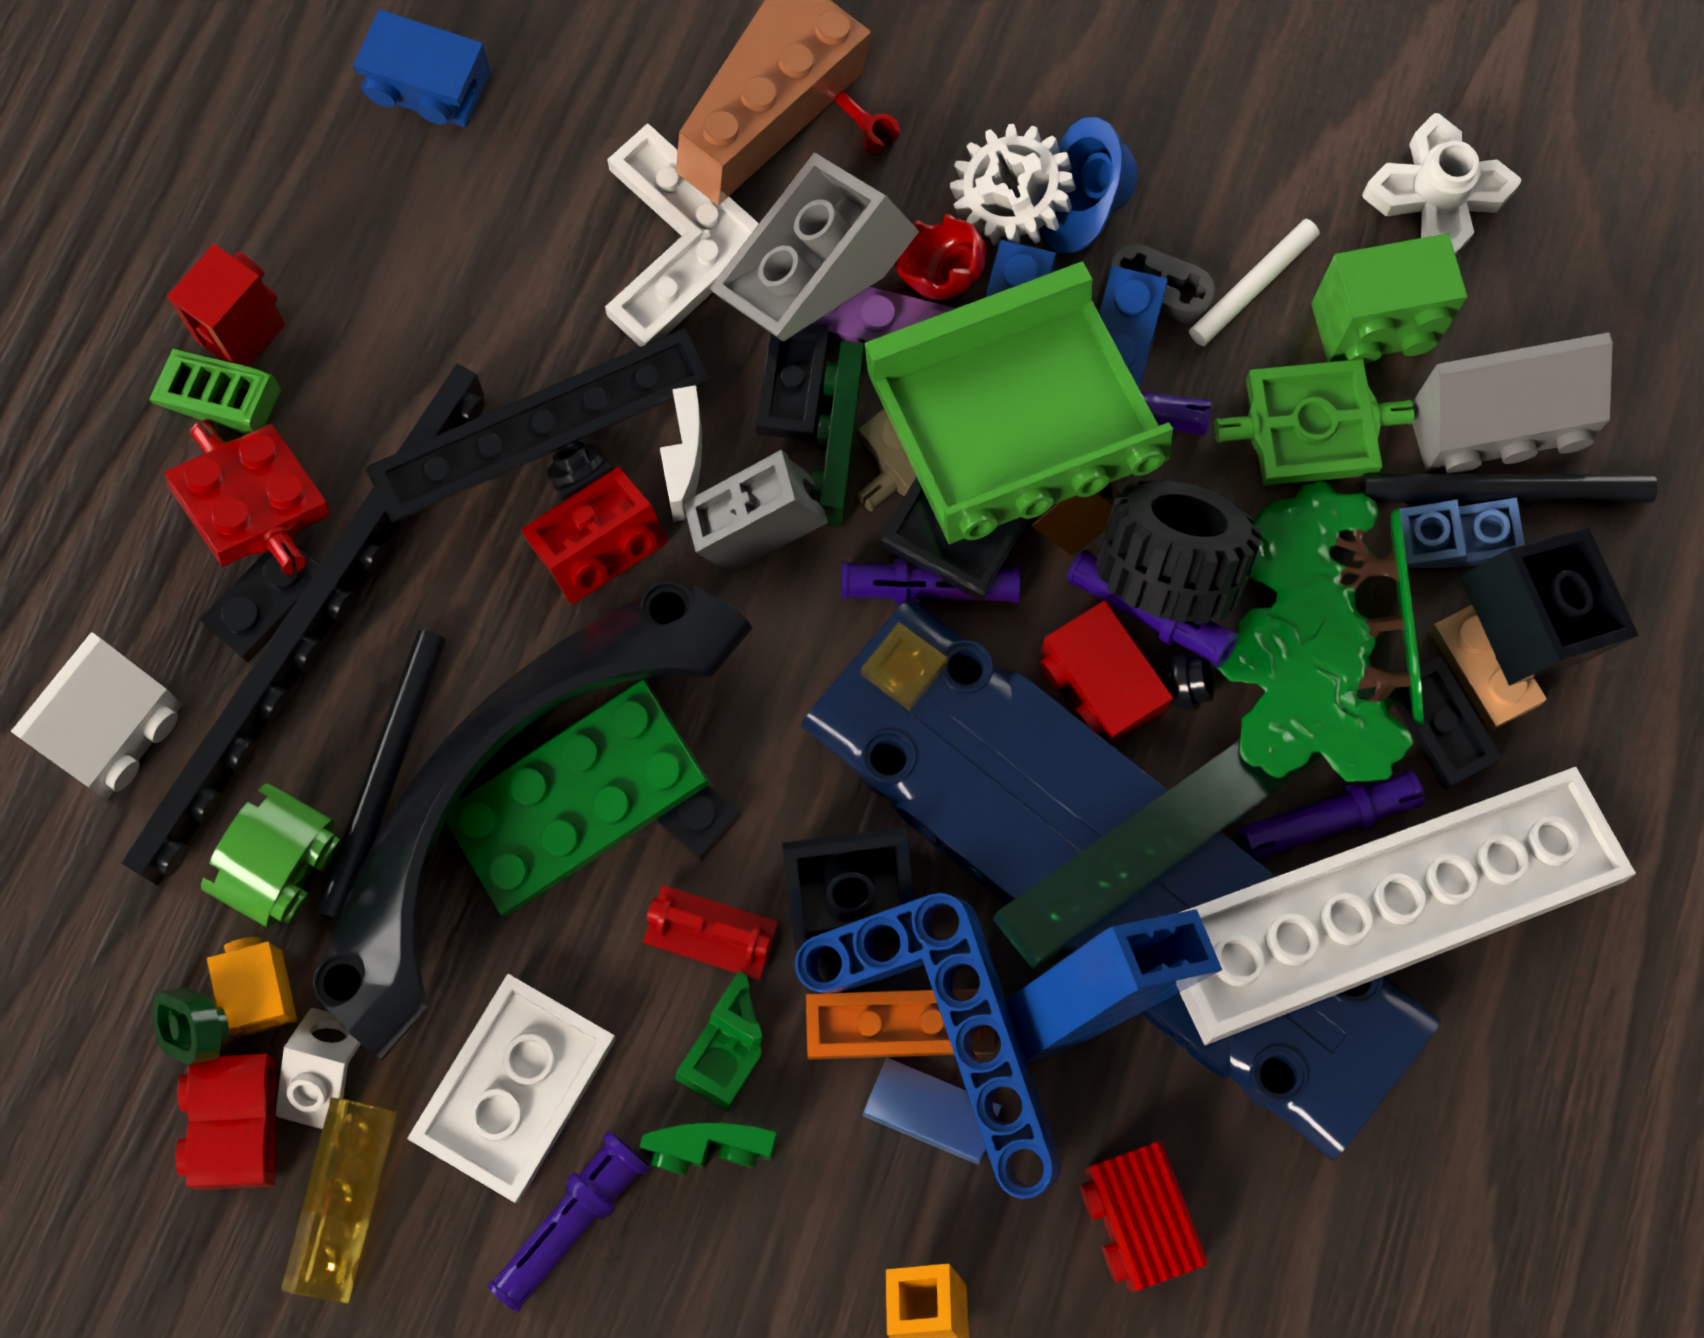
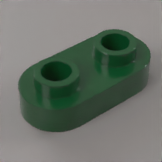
[153,987,229,1065]

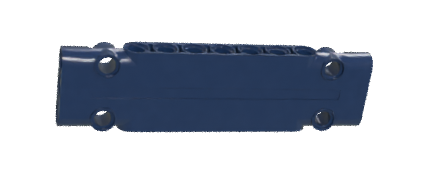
[801,598,1441,1161]

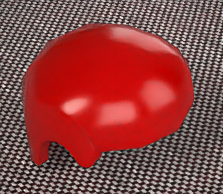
[894,214,987,300]

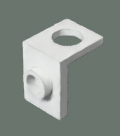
[275,1008,361,1132]

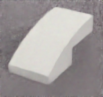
[660,385,702,522]

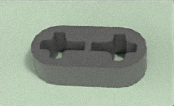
[1107,244,1215,324]

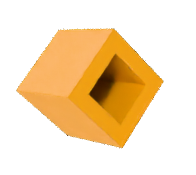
[207,937,298,1038]
[886,1264,969,1338]

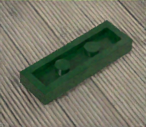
[810,341,864,527]

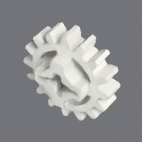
[950,124,1076,247]

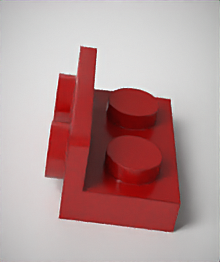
[520,466,668,604]

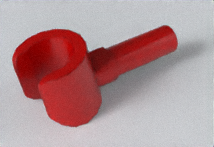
[834,91,900,154]

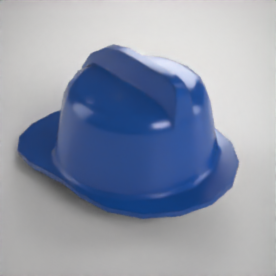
[1041,117,1138,254]

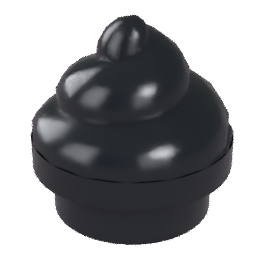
[1158,650,1214,711]

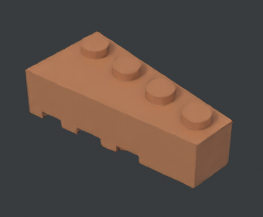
[676,0,871,206]

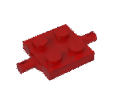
[164,420,330,575]

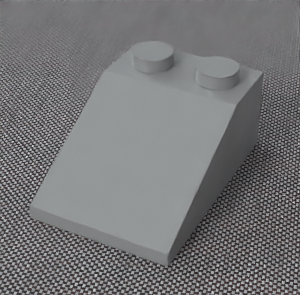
[709,152,919,342]

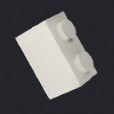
[11,632,183,800]

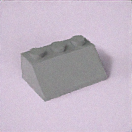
[1411,332,1613,474]

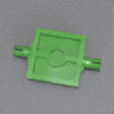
[1214,359,1414,486]

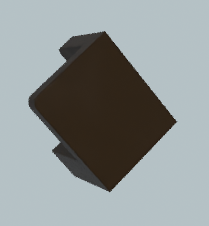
[1030,480,1119,555]

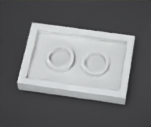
[407,974,617,1204]

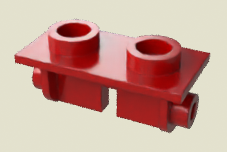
[642,885,778,981]

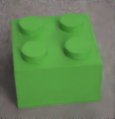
[1311,233,1468,365]

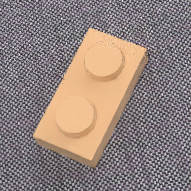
[1429,605,1547,731]

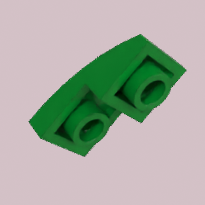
[639,1123,778,1176]

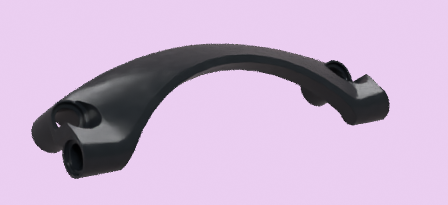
[313,581,753,1061]

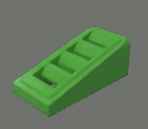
[149,349,281,435]

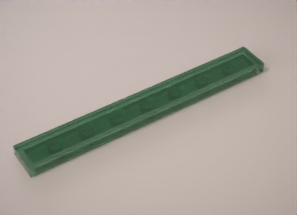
[993,687,1395,969]

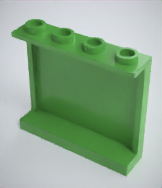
[865,261,1173,544]

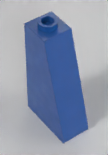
[1006,909,1223,1061]

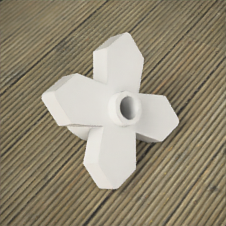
[1362,113,1521,256]

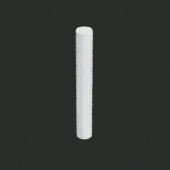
[1189,219,1320,346]

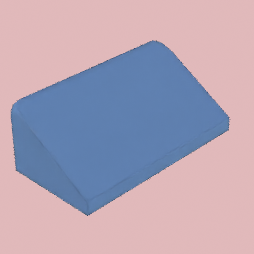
[863,1057,1002,1165]

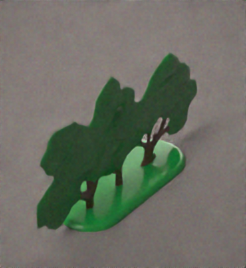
[1215,480,1424,782]

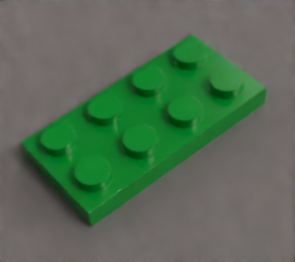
[446,679,711,917]

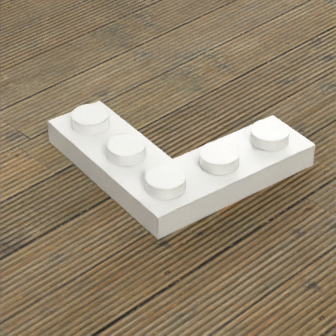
[605,123,759,347]

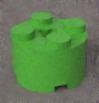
[201,783,342,928]

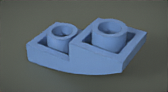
[1400,498,1525,568]

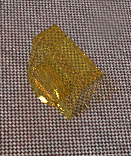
[861,622,947,711]

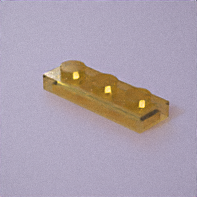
[281,1097,397,1304]

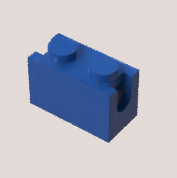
[353,9,491,128]

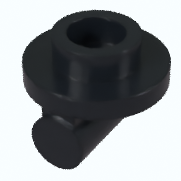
[547,441,613,502]

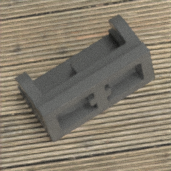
[683,450,828,574]

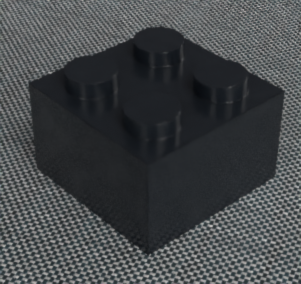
[1460,527,1639,686]

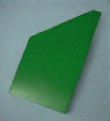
[675,971,762,1112]

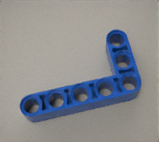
[795,893,1061,1199]

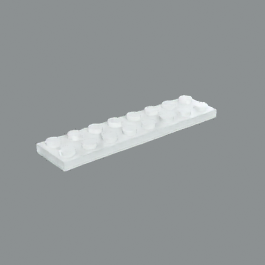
[1179,767,1636,1045]

